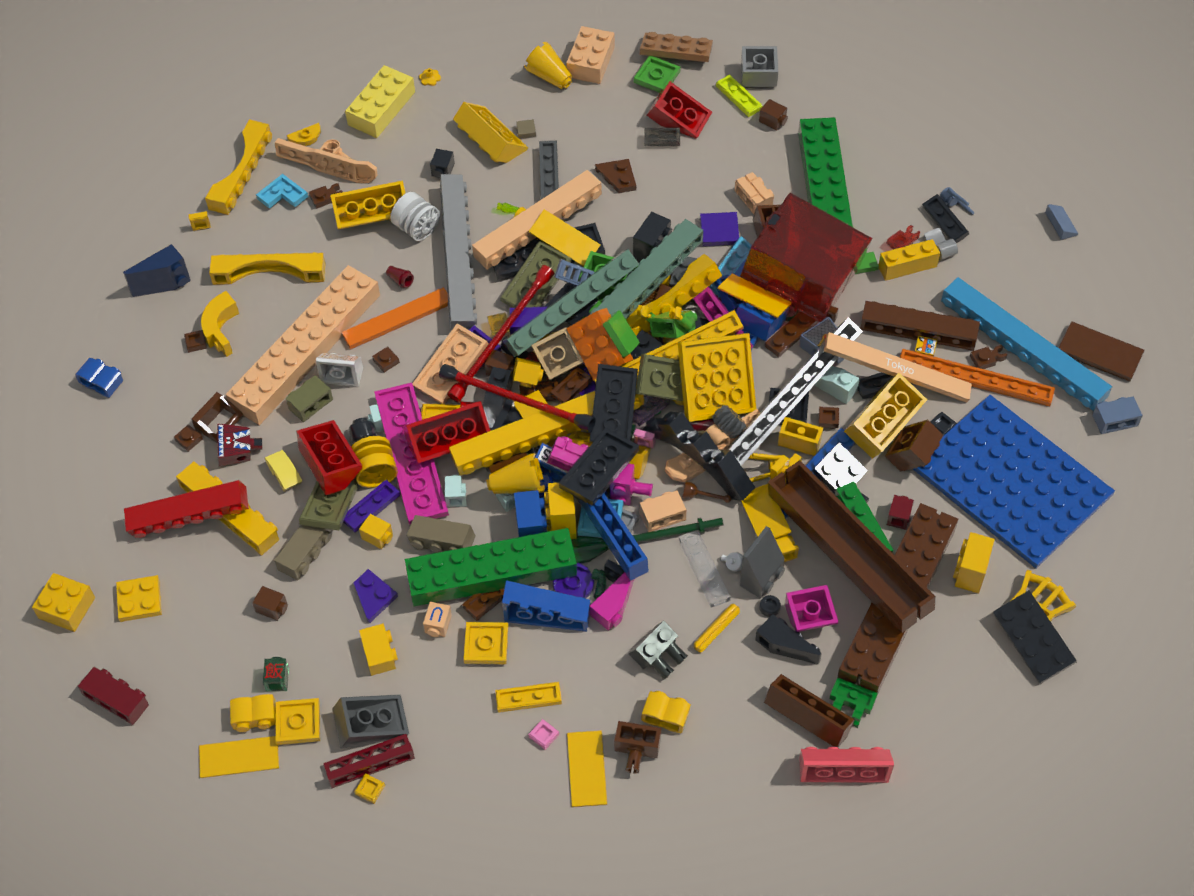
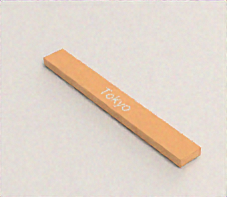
[824,332,972,403]

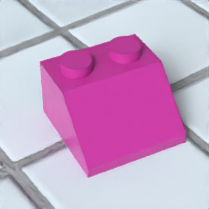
[785,585,838,632]

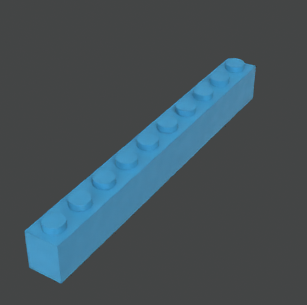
[941,277,1112,411]

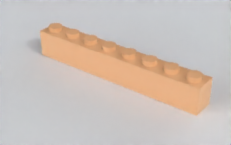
[472,170,602,270]

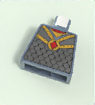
[799,317,844,363]

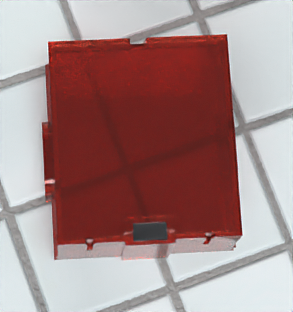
[740,193,873,322]

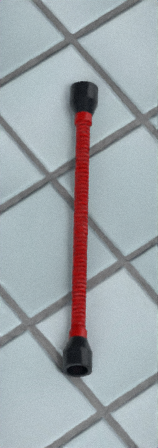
[439,364,596,432]

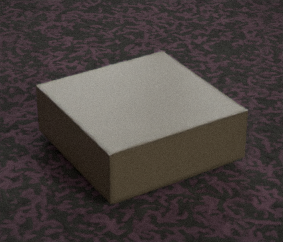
[516,119,536,139]

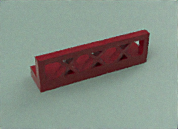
[323,734,415,789]

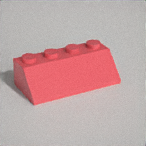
[799,747,894,783]

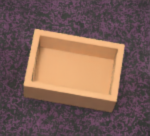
[567,26,615,84]

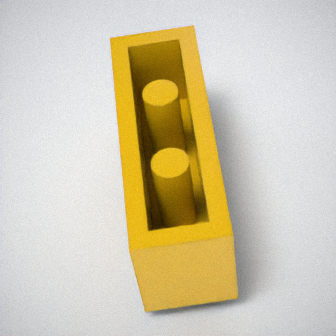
[878,239,940,281]

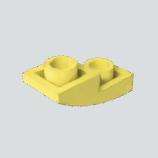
[264,450,302,491]

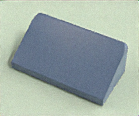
[1045,204,1078,240]

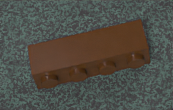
[764,674,855,747]

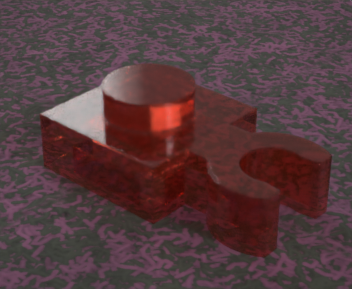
[886,225,920,250]

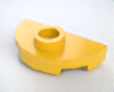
[286,123,321,146]

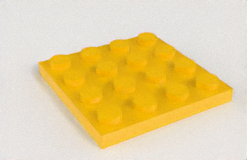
[678,333,756,422]

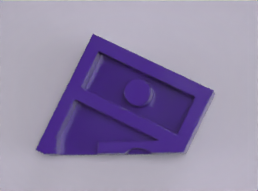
[353,569,398,623]

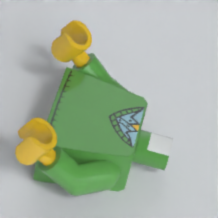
[637,305,697,338]

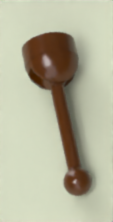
[682,481,731,503]

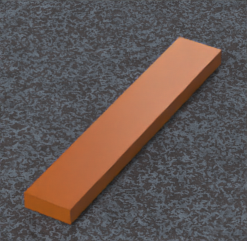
[342,287,448,350]

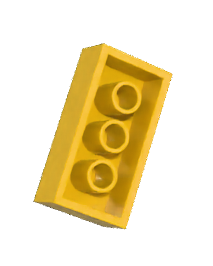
[844,373,927,459]

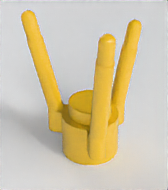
[749,453,785,482]

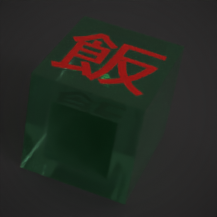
[263,657,289,691]

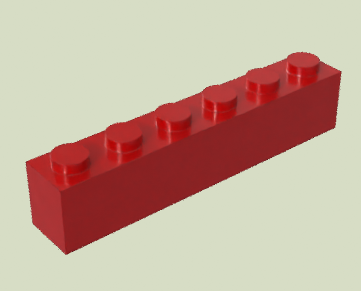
[124,480,249,538]

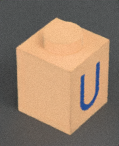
[423,602,452,637]

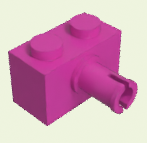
[610,464,653,506]

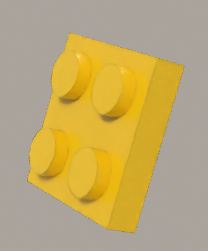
[116,575,162,622]
[464,622,509,664]
[276,698,320,745]

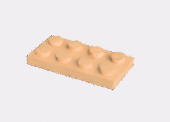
[412,323,489,404]

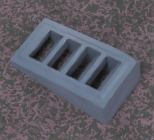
[554,259,594,286]

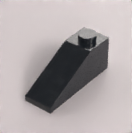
[483,367,513,430]

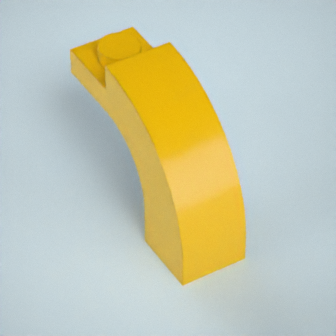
[201,291,239,357]

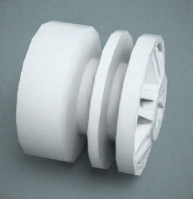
[390,192,440,241]

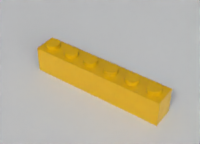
[176,461,279,556]

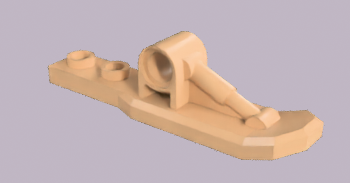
[275,138,378,183]
[665,409,760,483]

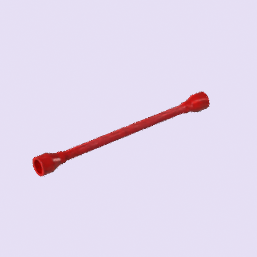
[447,265,555,403]

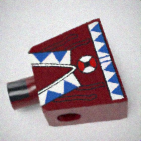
[217,424,263,466]

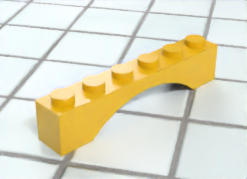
[205,119,272,215]
[209,252,326,285]
[626,254,722,336]

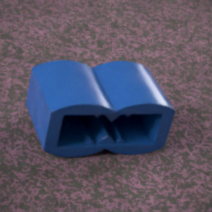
[75,358,123,398]

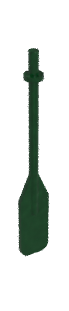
[571,518,724,564]

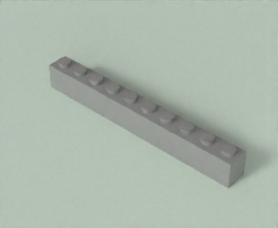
[440,174,477,332]
[726,318,862,465]

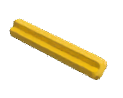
[693,604,740,653]

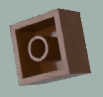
[885,419,943,472]

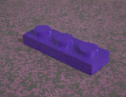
[343,480,400,533]

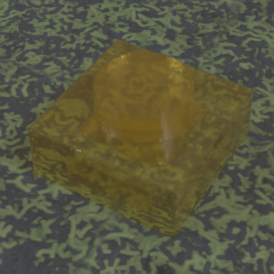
[487,312,510,336]

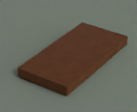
[1059,321,1145,382]

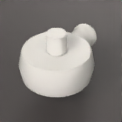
[721,552,743,572]

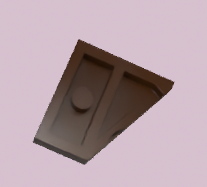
[595,159,636,193]

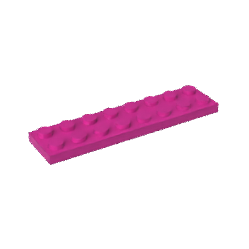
[374,383,449,525]

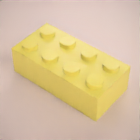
[345,65,415,138]

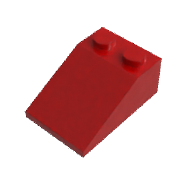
[646,81,712,139]

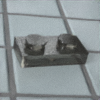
[644,128,680,146]

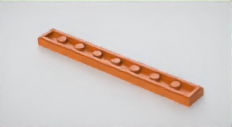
[900,349,1055,407]

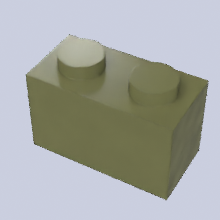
[286,375,333,423]

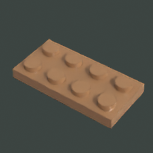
[640,32,713,62]

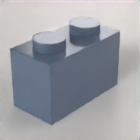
[1092,396,1143,434]

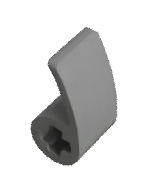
[924,228,958,260]

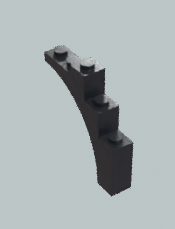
[642,411,756,500]

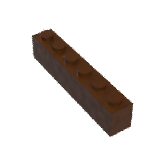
[860,301,980,351]

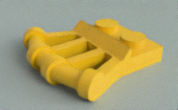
[1012,570,1076,621]

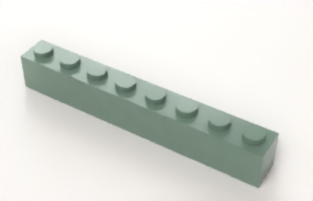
[590,219,703,319]
[503,249,639,357]

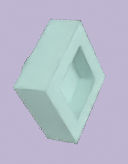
[368,404,384,432]

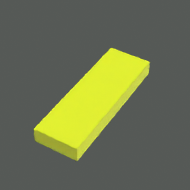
[716,74,763,118]

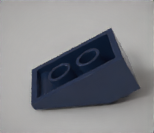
[123,244,191,297]

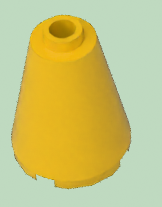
[524,42,572,89]
[486,453,545,494]

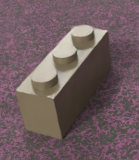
[406,515,476,553]
[274,525,332,581]

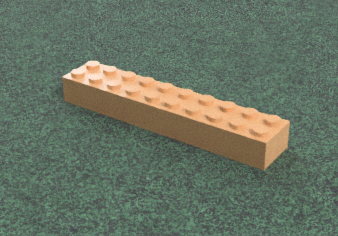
[225,265,380,426]

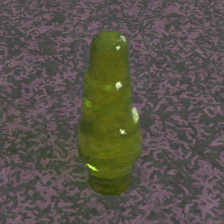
[496,203,519,213]

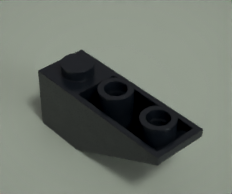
[755,614,822,664]

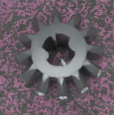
[712,405,746,438]

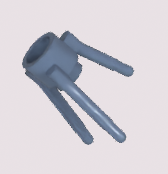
[940,187,974,215]

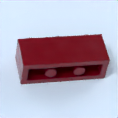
[78,667,149,725]

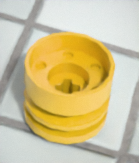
[351,436,398,488]

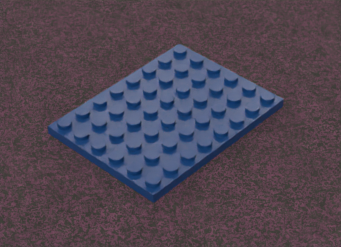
[913,395,1115,569]

